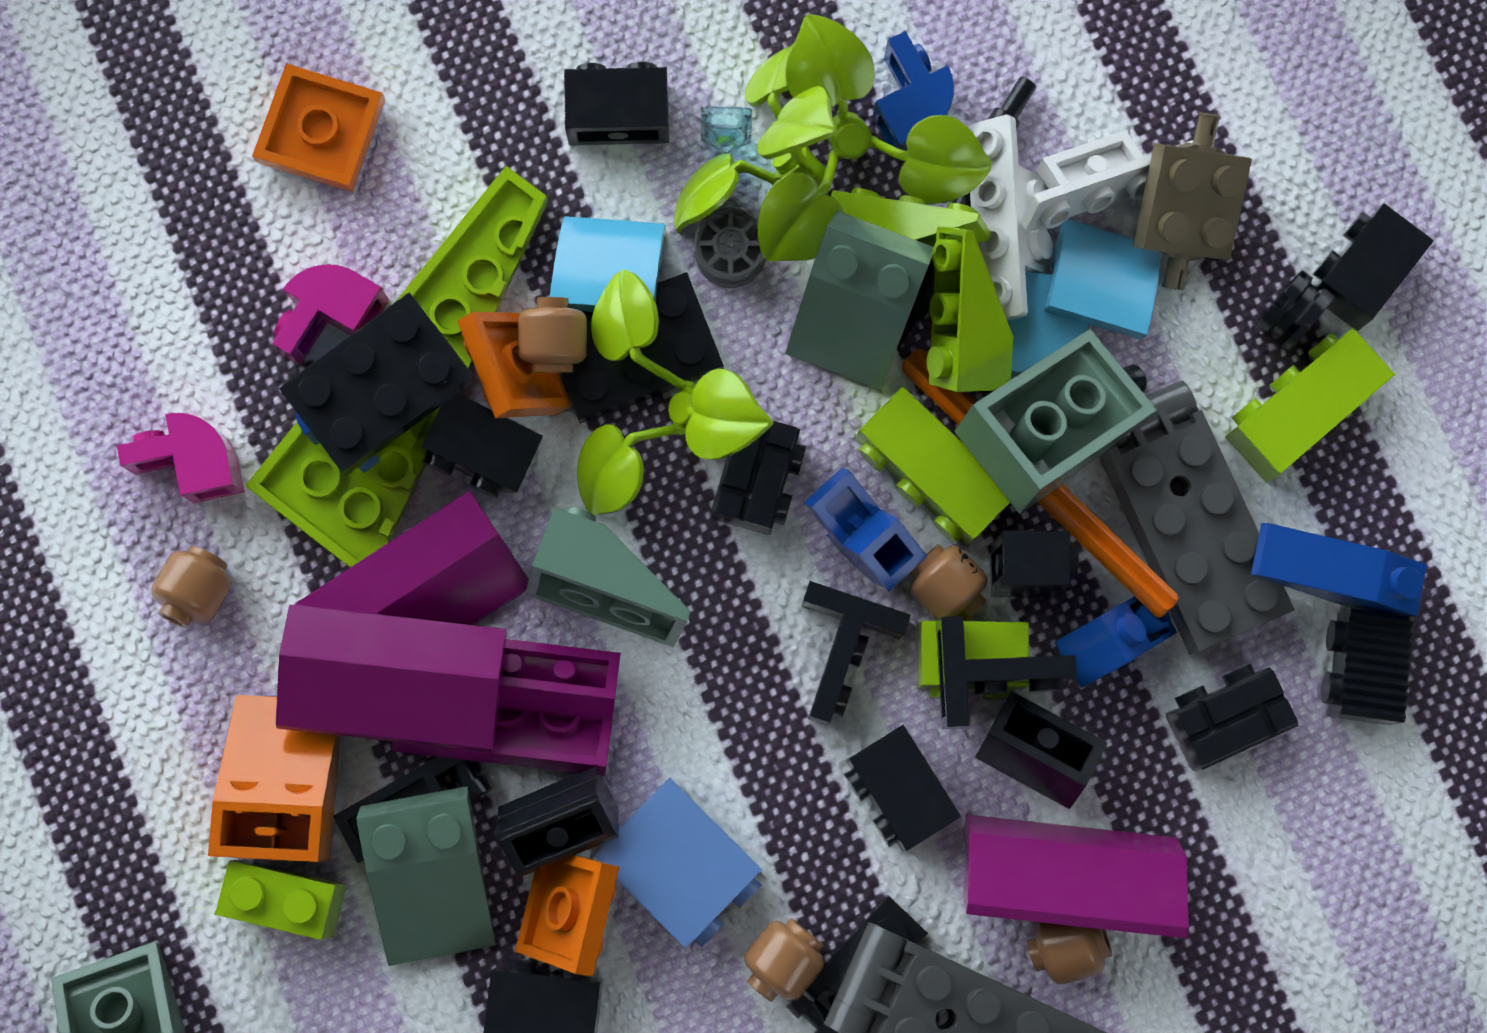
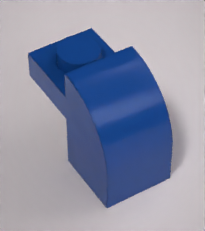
[872,31,954,161]
[804,467,927,592]

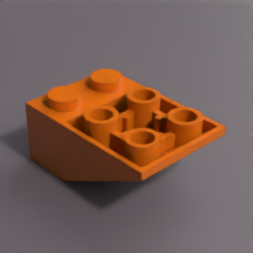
[208,695,340,862]

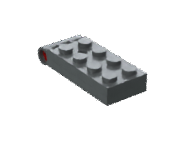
[1099,380,1295,655]
[824,922,1107,1033]

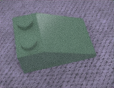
[785,211,933,390]
[954,329,1157,514]
[525,507,691,647]
[356,786,496,966]
[51,941,186,1033]

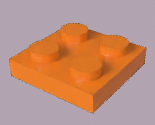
[252,63,385,192]
[457,312,572,418]
[515,855,619,977]

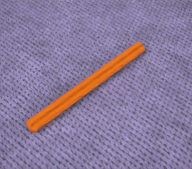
[902,348,1179,618]

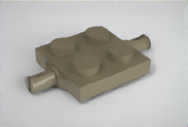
[1133,112,1252,290]

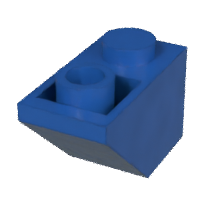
[1054,596,1177,688]

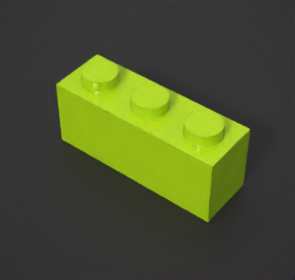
[1225,328,1396,483]
[856,386,1010,547]

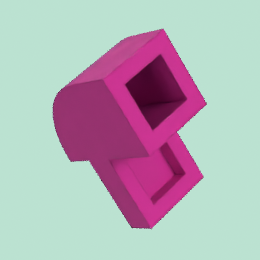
[272,264,390,366]
[117,413,245,503]

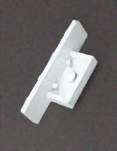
[968,114,1053,320]
[1021,130,1194,232]

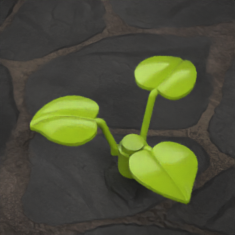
[758,14,992,262]
[674,43,838,235]
[577,269,773,517]

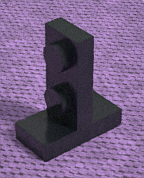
[801,581,911,726]
[936,616,1077,730]

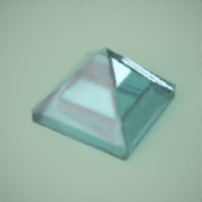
[701,106,752,155]

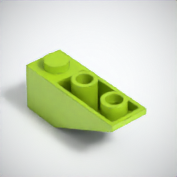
[831,188,991,247]
[926,226,1014,392]

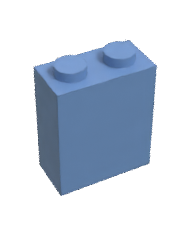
[593,777,762,949]

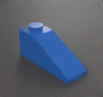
[1251,523,1427,616]

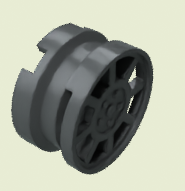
[695,207,766,288]

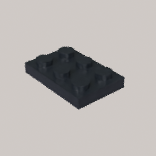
[561,272,724,424]
[279,292,476,476]

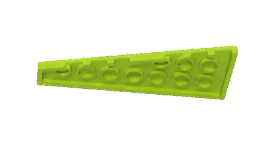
[245,166,548,567]

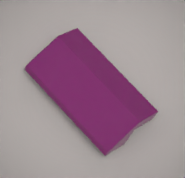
[293,490,529,625]
[276,604,507,753]
[391,639,621,777]
[962,814,1189,939]

